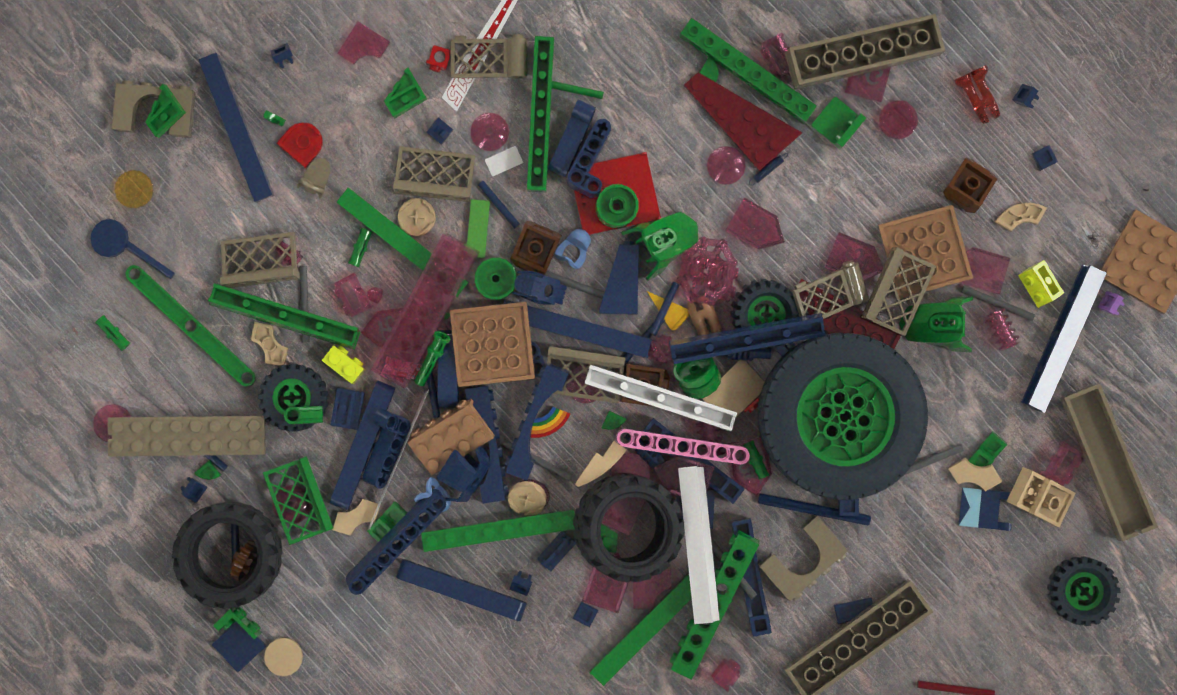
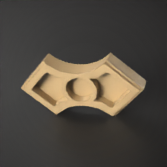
[251,322,289,366]
[948,458,1002,491]
[333,499,381,536]

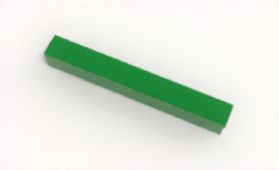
[337,187,469,297]
[208,283,361,350]
[589,572,692,686]

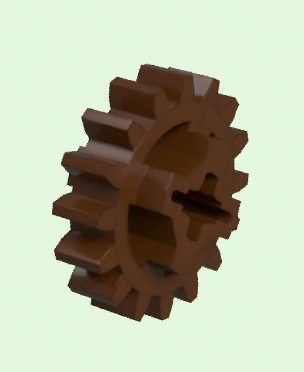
[230,540,258,581]

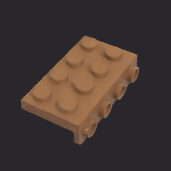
[407,399,495,476]

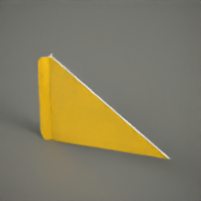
[647,291,689,331]

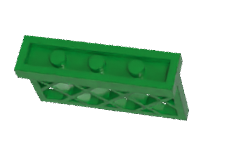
[263,456,334,545]

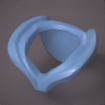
[555,229,591,269]
[414,477,451,512]

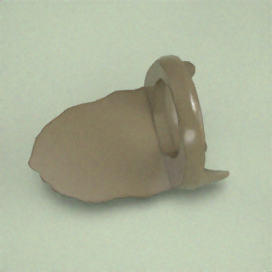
[297,158,330,199]

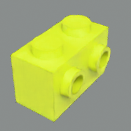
[1018,260,1064,308]
[322,345,366,384]

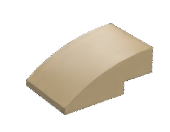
[701,360,765,417]
[575,440,627,487]
[1006,467,1076,527]

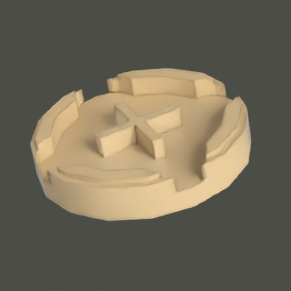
[398,198,436,237]
[508,481,546,516]
[264,637,303,676]

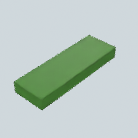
[466,199,490,258]

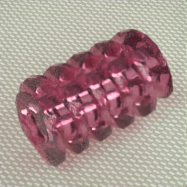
[985,307,1020,351]
[695,421,726,456]

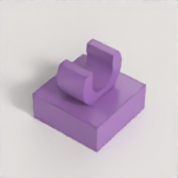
[1098,291,1124,315]

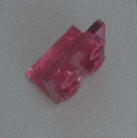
[602,497,645,535]

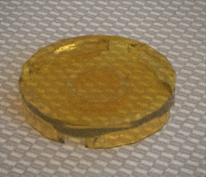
[115,170,154,208]

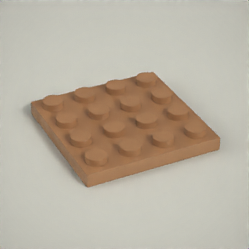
[878,205,973,299]
[1100,209,1177,314]
[450,302,535,387]

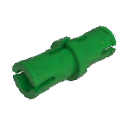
[348,228,373,267]
[95,315,130,351]
[742,440,770,480]

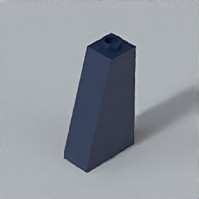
[599,241,639,315]

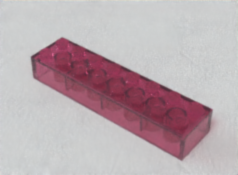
[371,233,480,388]

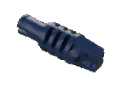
[721,348,771,361]
[624,429,669,474]

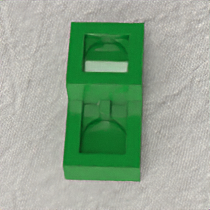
[968,431,1007,467]
[367,501,408,542]

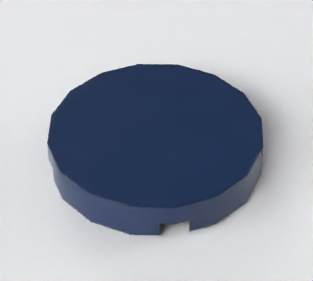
[90,219,129,258]

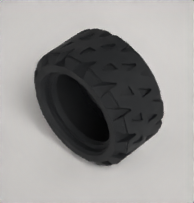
[573,474,684,582]
[172,502,283,609]

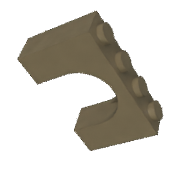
[112,81,196,138]
[759,515,848,601]

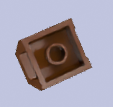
[943,157,998,213]
[510,221,562,275]
[619,364,670,407]

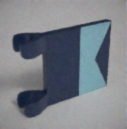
[958,487,1012,531]

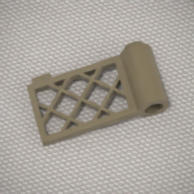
[451,34,527,78]
[792,260,869,319]

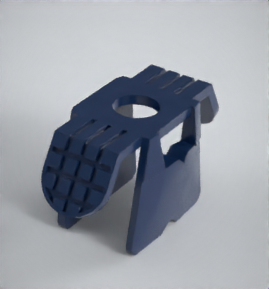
[512,271,567,305]
[437,446,491,502]

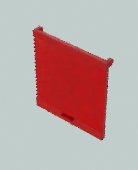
[569,152,661,235]

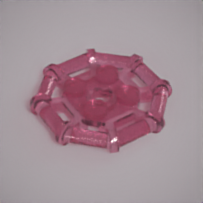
[677,236,738,306]

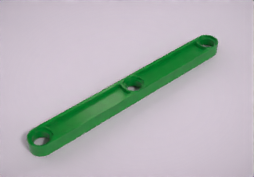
[126,265,256,387]

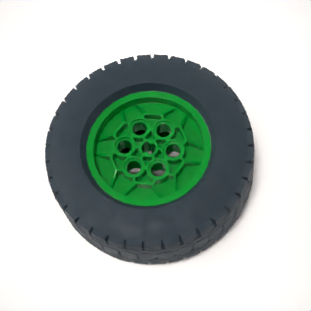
[758,333,928,500]

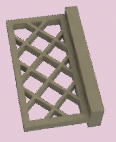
[393,146,475,202]
[220,232,300,288]
[861,247,936,336]
[547,346,625,403]

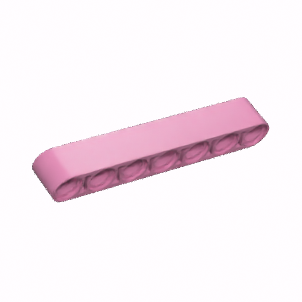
[616,429,750,464]

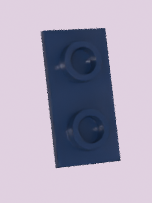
[537,531,576,572]

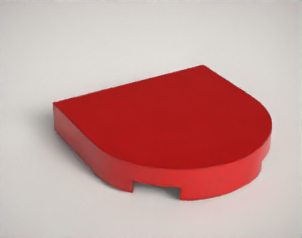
[276,123,323,168]

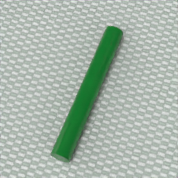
[552,81,604,99]

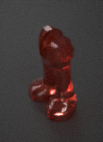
[954,65,1000,124]

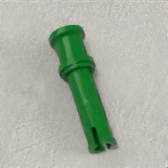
[414,331,451,386]

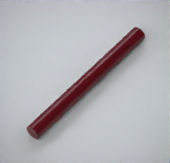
[917,680,995,695]

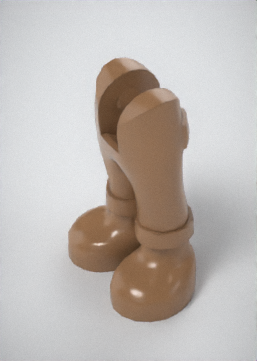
[687,294,722,336]

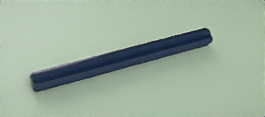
[758,494,871,526]

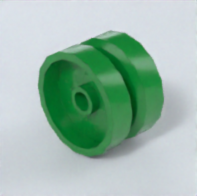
[595,184,639,228]
[475,258,517,300]
[673,357,721,399]

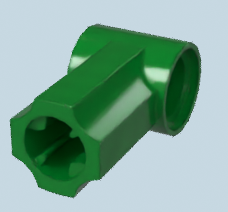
[284,406,323,425]

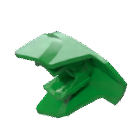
[621,212,698,281]
[899,296,973,353]

